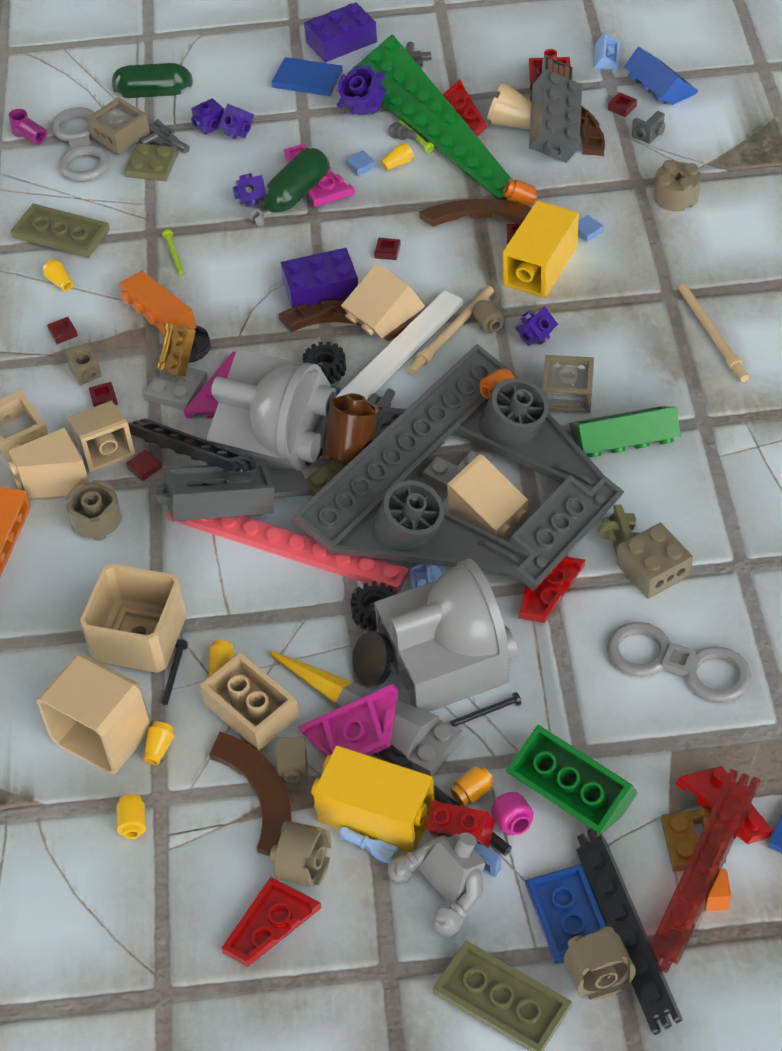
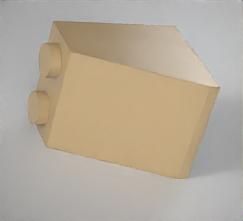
[341,263,424,339]
[66,401,136,472]
[8,428,89,499]
[447,454,529,540]

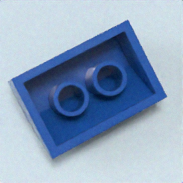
[624,46,698,105]

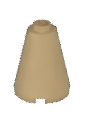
[487,82,532,130]

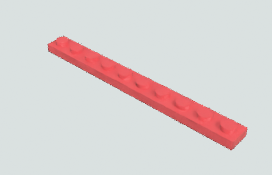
[167,511,409,594]

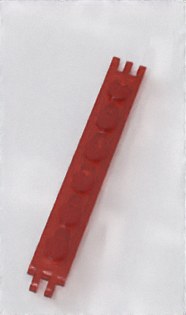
[651,769,760,973]

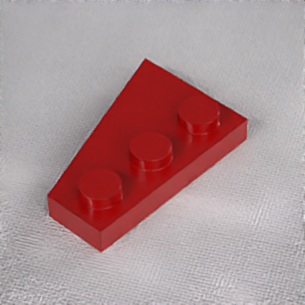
[443,79,487,137]
[519,556,585,623]
[675,766,773,845]
[221,877,321,967]

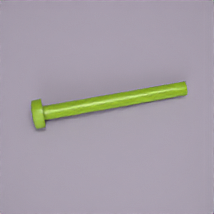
[398,119,434,153]
[162,229,184,275]

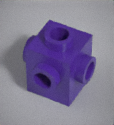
[191,98,224,135]
[218,103,254,139]
[232,173,267,207]
[515,306,558,346]

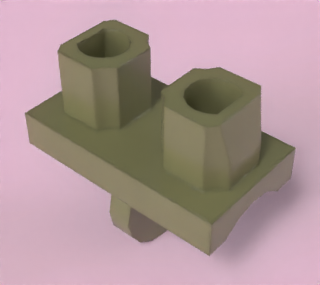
[597,504,639,554]

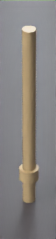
[678,284,749,382]
[407,286,494,375]

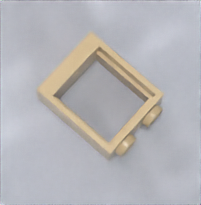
[0,390,48,461]

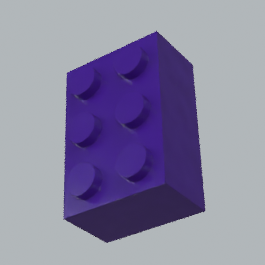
[304,2,377,62]
[280,247,358,308]

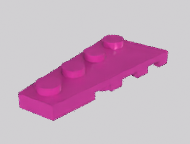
[283,144,355,207]

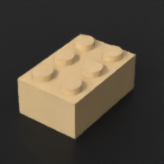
[199,652,299,751]

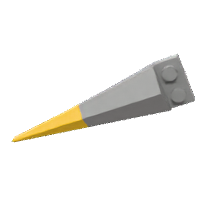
[270,651,464,776]

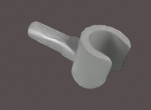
[249,209,274,226]

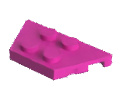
[184,351,236,418]
[298,684,398,756]

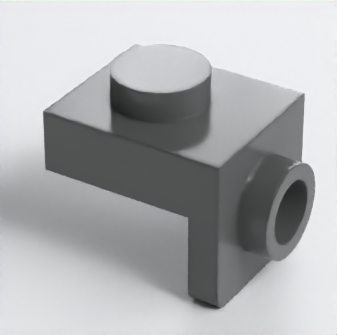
[632,111,665,144]

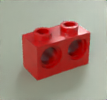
[425,801,495,848]

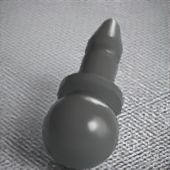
[388,123,418,140]

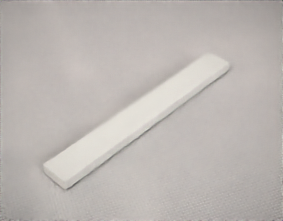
[336,290,463,401]

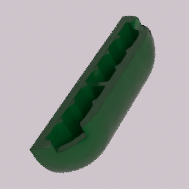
[112,63,193,98]
[262,148,330,212]

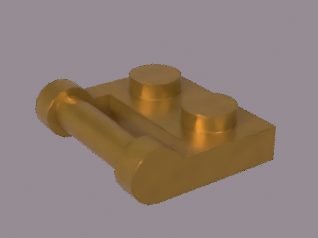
[155,322,196,377]
[661,806,726,872]

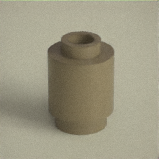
[473,300,504,333]

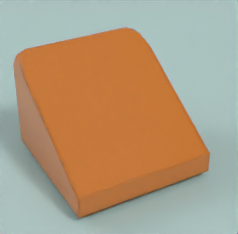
[706,869,731,911]

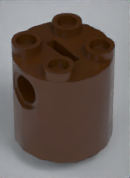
[322,393,379,465]

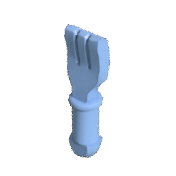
[338,827,398,863]

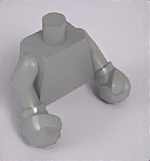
[388,832,485,937]

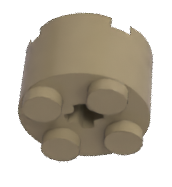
[654,160,700,211]
[66,480,122,541]
[270,821,332,887]
[564,926,636,1000]

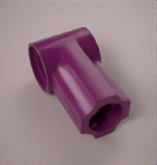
[9,109,47,145]

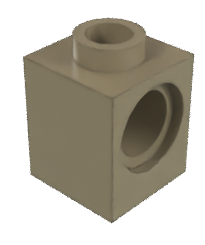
[65,343,102,386]
[276,736,308,783]

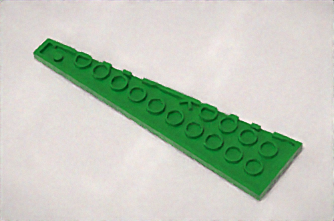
[350,34,512,200]

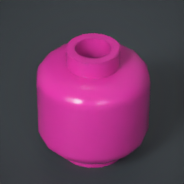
[491,792,534,835]

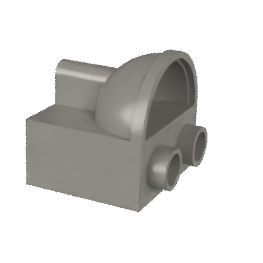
[206,348,336,472]
[374,558,518,712]

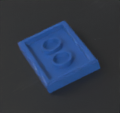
[272,57,343,96]
[525,864,606,964]

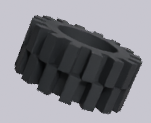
[303,341,346,384]
[350,581,397,632]

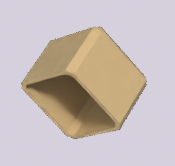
[80,564,187,673]
[36,654,151,775]

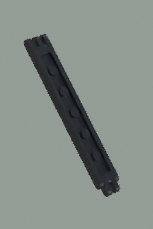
[128,418,257,473]
[576,829,683,1035]

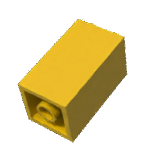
[503,200,579,298]
[311,745,435,853]

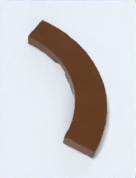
[530,93,605,156]
[419,199,532,227]
[279,300,407,341]
[209,732,292,856]

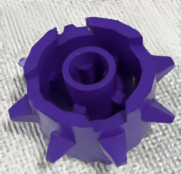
[336,65,387,115]

